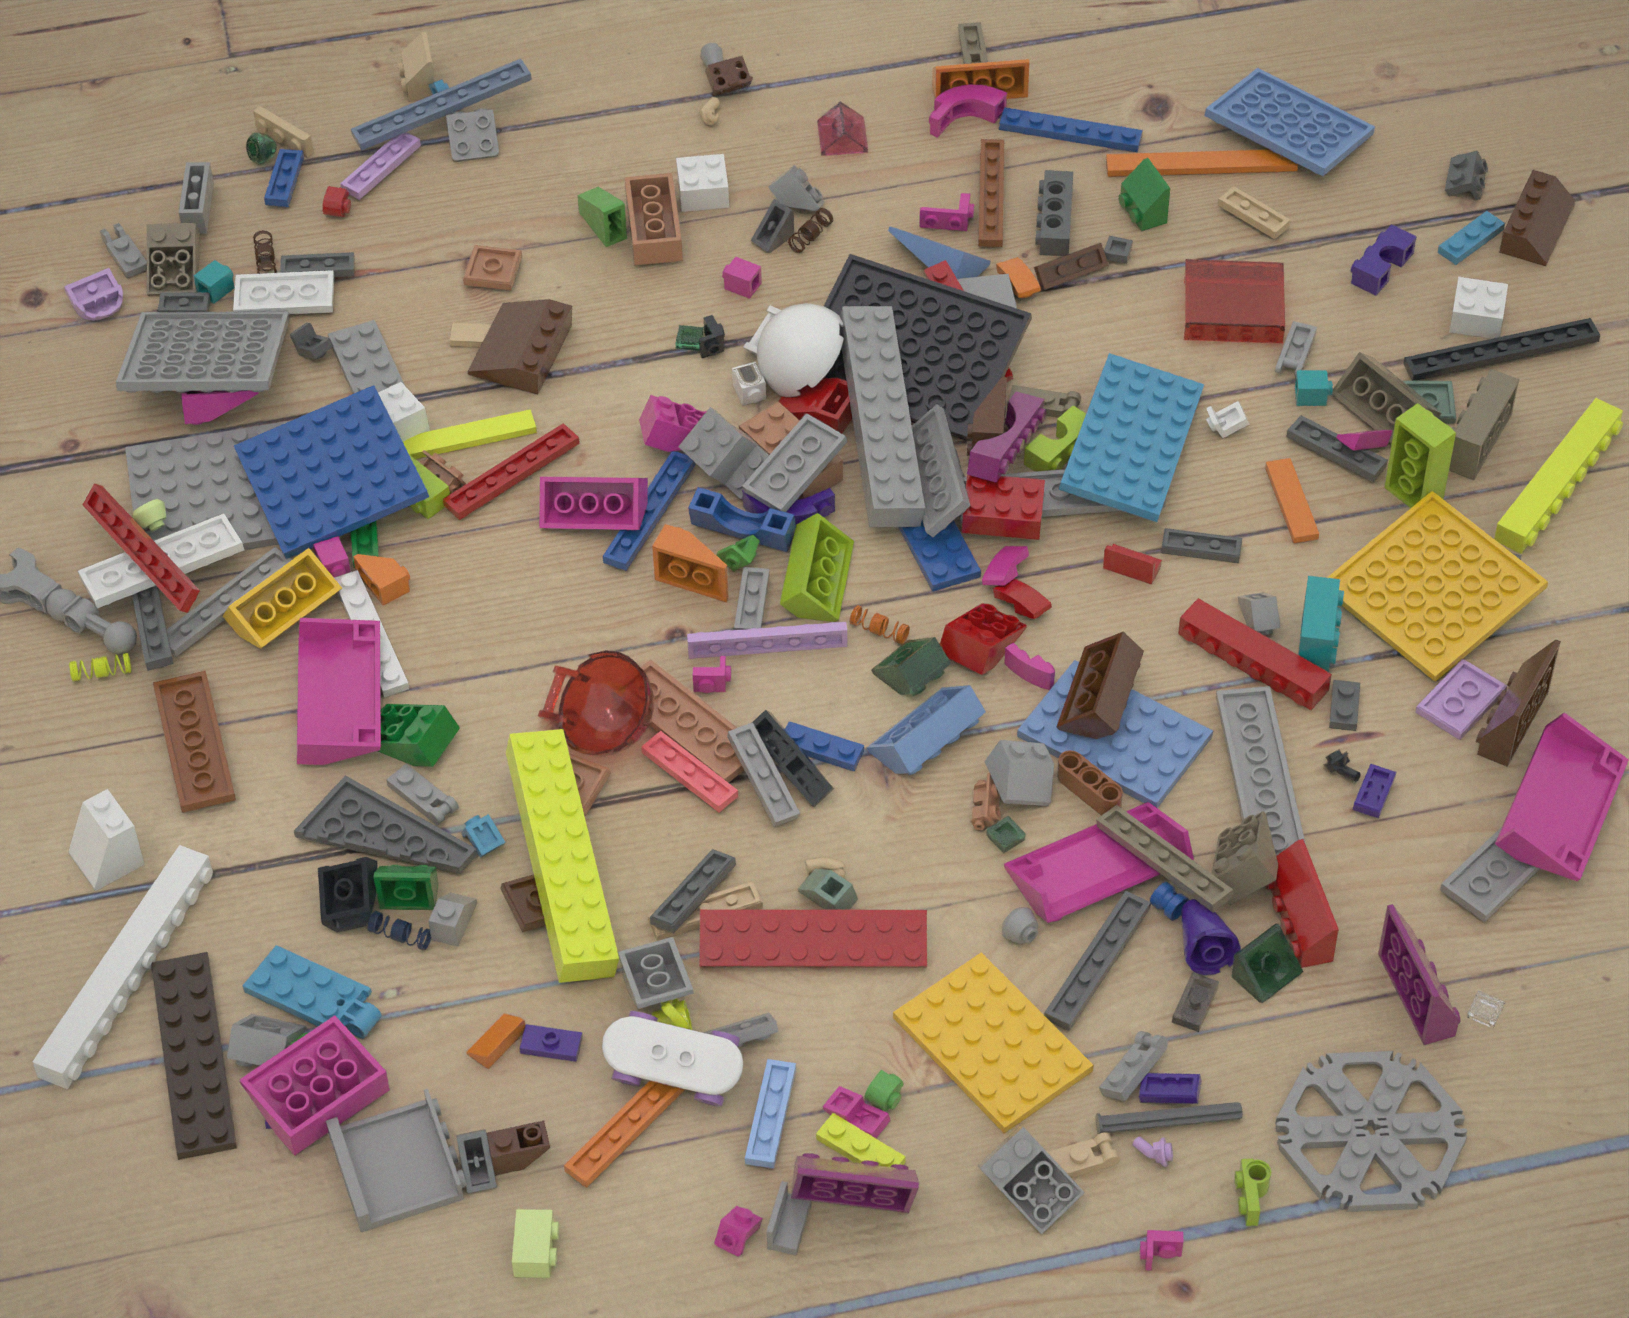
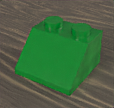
[1118,158,1170,231]
[374,865,439,910]

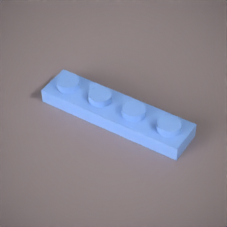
[745,1059,796,1169]

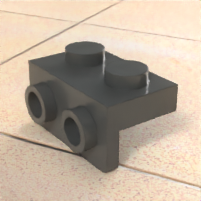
[1445,151,1488,200]

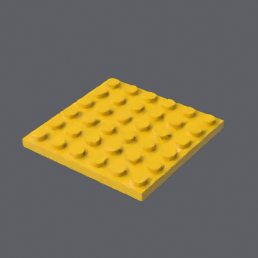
[1327,491,1548,682]

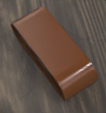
[1057,750,1123,816]

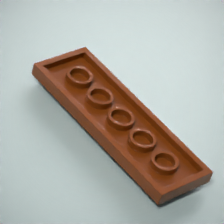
[153,670,236,813]

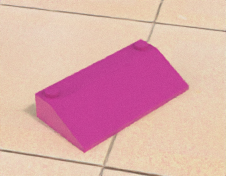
[297,618,381,765]
[1495,712,1629,881]
[1004,802,1194,923]

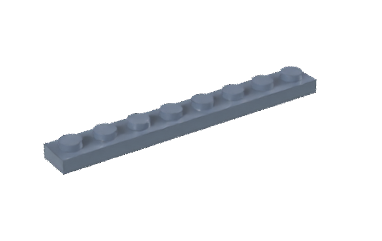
[351,59,532,151]

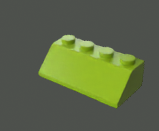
[780,513,854,622]

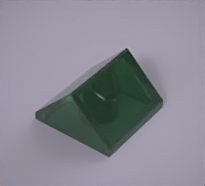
[1231,923,1303,1003]

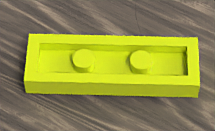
[816,1113,906,1167]

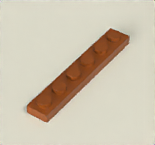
[978,139,1004,247]

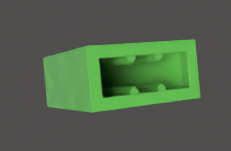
[577,187,627,247]

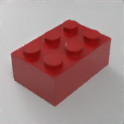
[962,475,1045,540]

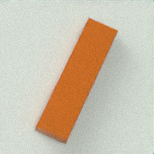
[1265,458,1319,544]

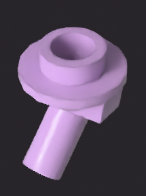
[1133,1137,1173,1167]

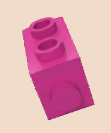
[919,193,975,231]

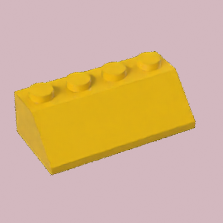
[223,548,342,649]

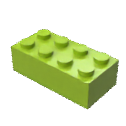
[1384,403,1456,508]

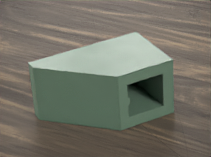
[798,869,858,910]

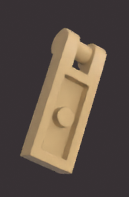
[1047,1132,1120,1178]

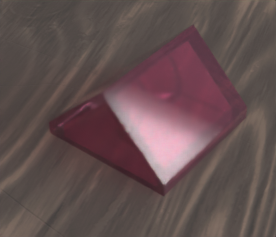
[817,101,868,156]

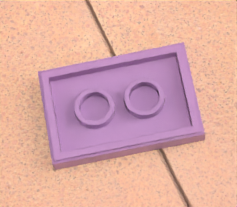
[1415,659,1507,740]

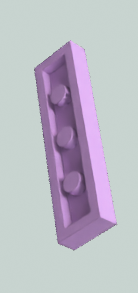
[340,132,421,200]

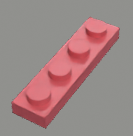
[641,731,738,813]

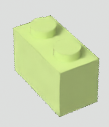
[512,1209,559,1278]

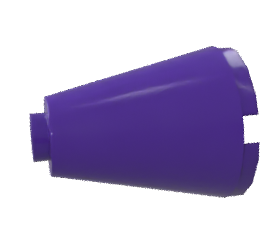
[1181,899,1241,975]

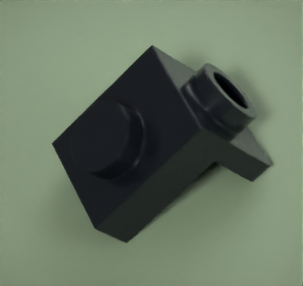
[699,315,725,358]

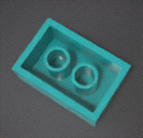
[1298,575,1344,672]

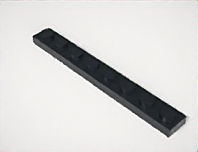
[1403,318,1600,381]

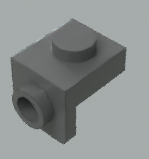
[290,322,333,359]

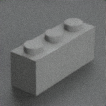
[179,162,214,233]

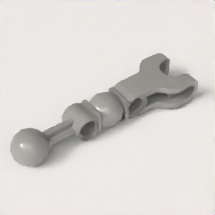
[0,548,137,654]

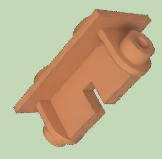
[419,450,466,494]
[971,773,1001,833]

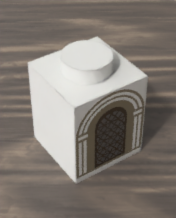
[732,362,766,406]

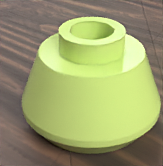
[132,499,167,532]

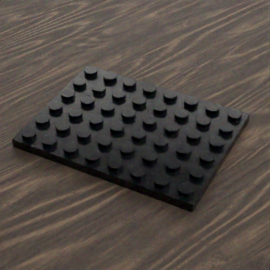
[823,254,1032,441]

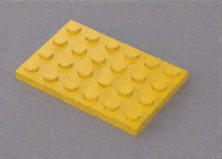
[893,952,1094,1134]

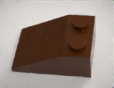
[967,377,1007,456]

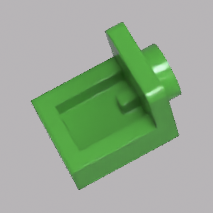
[716,535,760,571]

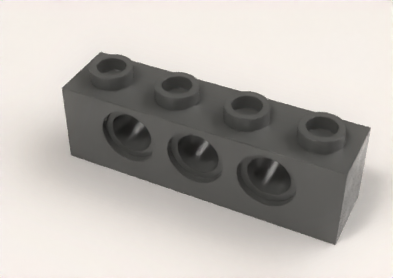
[1035,170,1074,256]

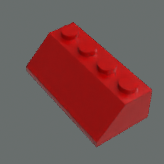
[1265,839,1339,968]

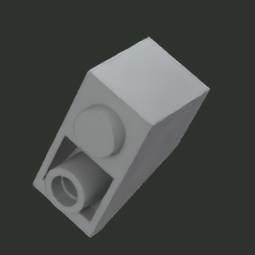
[768,165,824,211]

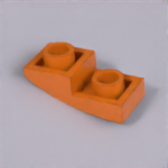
[996,257,1041,298]

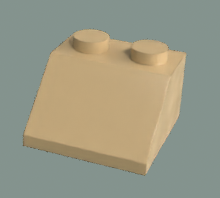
[398,31,435,101]

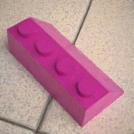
[539,477,648,530]

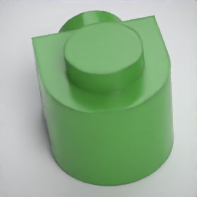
[864,1070,904,1112]

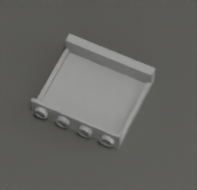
[326,1089,467,1232]

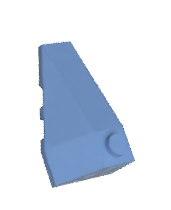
[888,226,991,279]

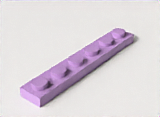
[687,622,847,659]

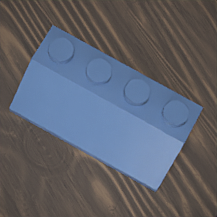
[867,685,986,775]

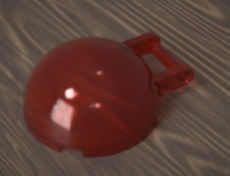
[538,650,654,757]

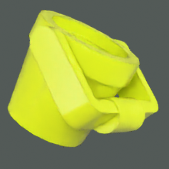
[651,998,693,1030]

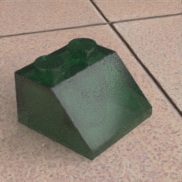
[871,637,951,696]

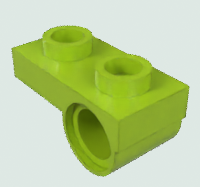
[1235,1158,1271,1226]

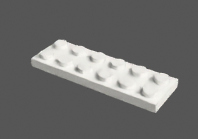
[78,514,244,608]

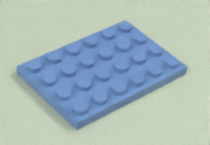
[1205,68,1375,176]
[1017,660,1213,808]

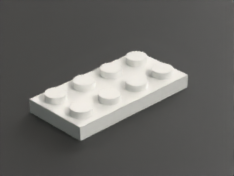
[233,271,334,314]

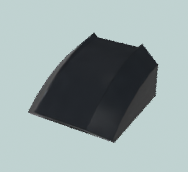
[318,857,378,933]

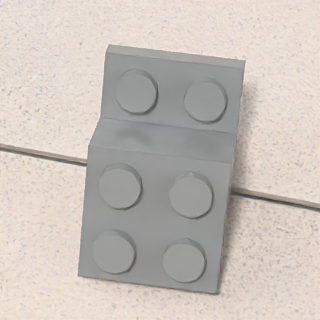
[678,407,769,500]

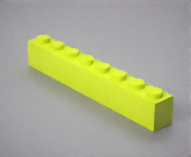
[1494,398,1623,554]

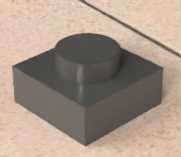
[1104,236,1133,264]

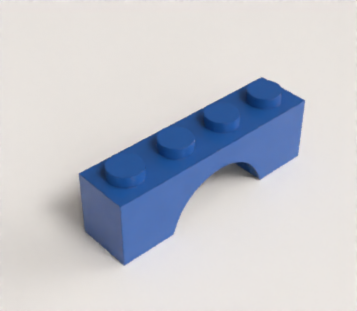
[688,487,796,552]

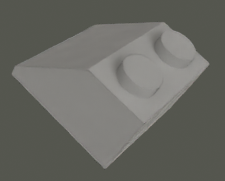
[984,740,1054,806]
[227,1014,306,1066]

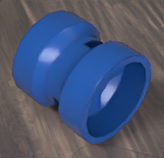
[1150,882,1189,921]

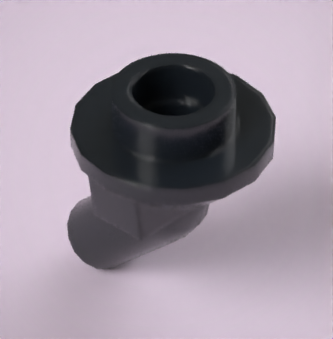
[1324,749,1361,782]

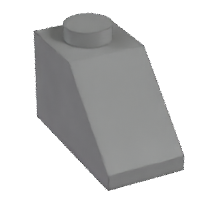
[1238,592,1281,635]
[429,893,477,946]

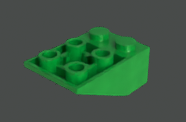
[377,704,460,767]

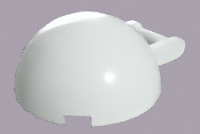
[743,303,844,397]

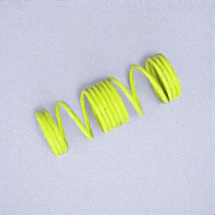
[69,653,131,682]

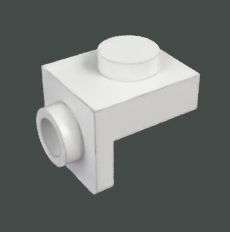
[1206,401,1250,438]

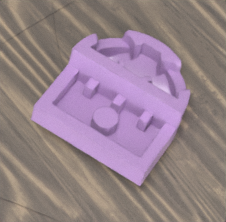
[64,268,123,320]

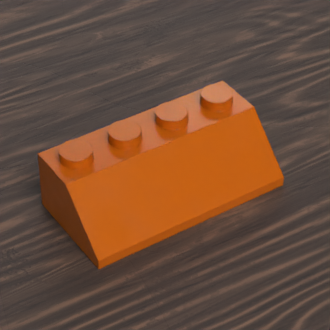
[932,59,1030,99]

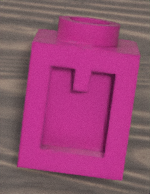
[1140,1230,1184,1270]

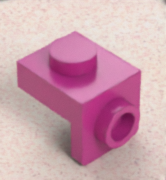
[692,656,731,693]
[714,1206,763,1257]

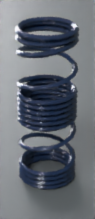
[367,910,432,950]

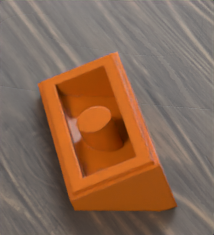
[466,1013,526,1069]

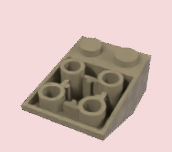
[147,223,200,295]
[1212,811,1278,905]

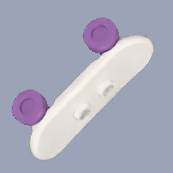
[602,1011,743,1107]

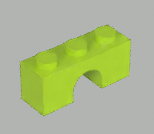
[1024,406,1086,472]

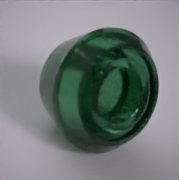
[246,132,277,165]

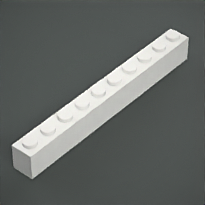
[33,845,213,1089]

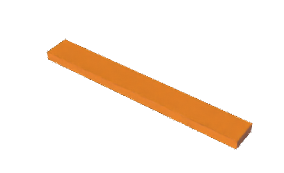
[1106,149,1298,177]

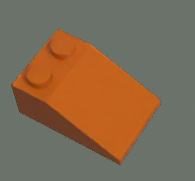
[652,524,729,602]

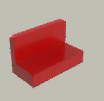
[1103,544,1162,585]

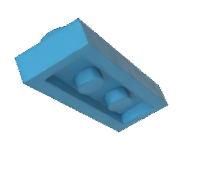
[1438,211,1505,265]

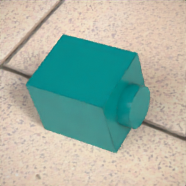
[194,260,235,304]
[1294,370,1333,406]

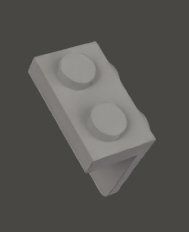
[446,109,499,161]

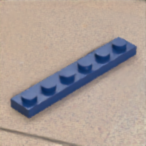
[999,107,1143,153]
[603,451,696,571]

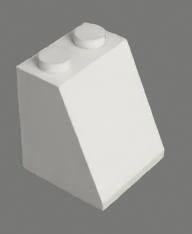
[69,789,145,891]

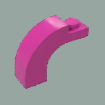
[928,85,1007,138]

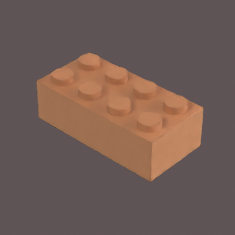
[624,173,683,265]
[739,402,843,500]

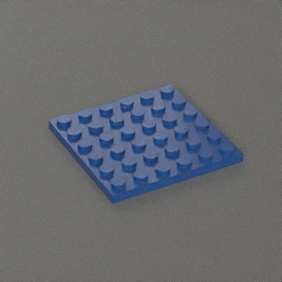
[234,385,429,559]

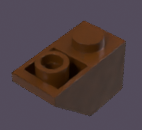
[486,1120,550,1176]

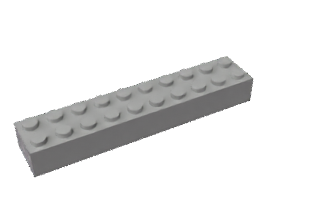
[839,306,925,527]

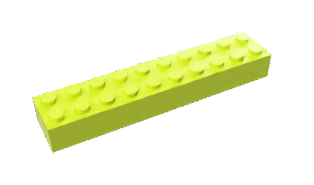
[506,729,619,983]

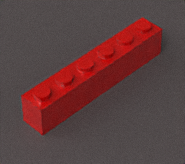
[1178,598,1332,711]

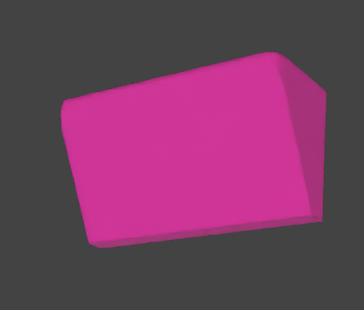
[1336,430,1392,451]

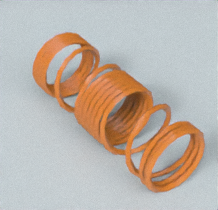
[849,605,910,645]

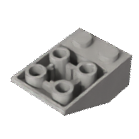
[978,1125,1085,1234]

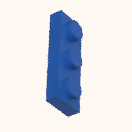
[264,149,304,207]
[785,721,864,771]

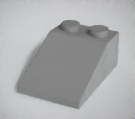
[618,937,694,1009]

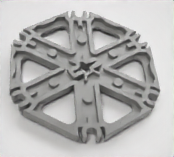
[1275,1051,1467,1212]

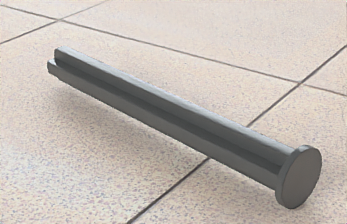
[1096,1102,1243,1134]

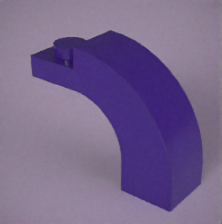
[742,488,835,525]

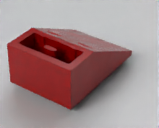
[778,378,852,434]
[937,603,1027,675]

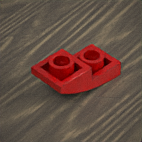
[993,579,1052,619]

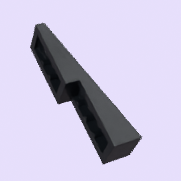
[753,710,834,807]

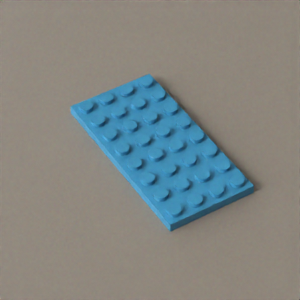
[1058,353,1204,522]

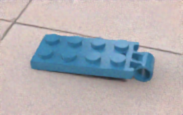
[242,945,382,1039]

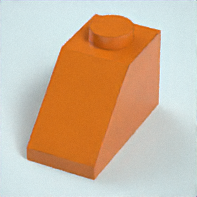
[353,554,410,606]

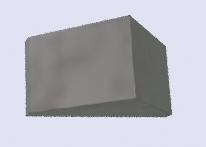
[751,199,794,253]
[456,1129,497,1193]

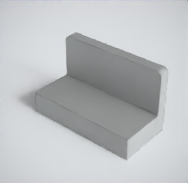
[767,1181,811,1255]

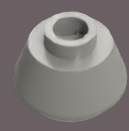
[1002,907,1038,944]

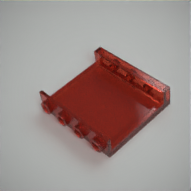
[1184,259,1285,344]

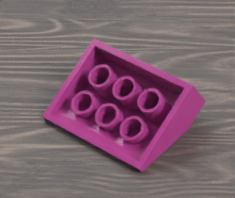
[239,1016,390,1156]

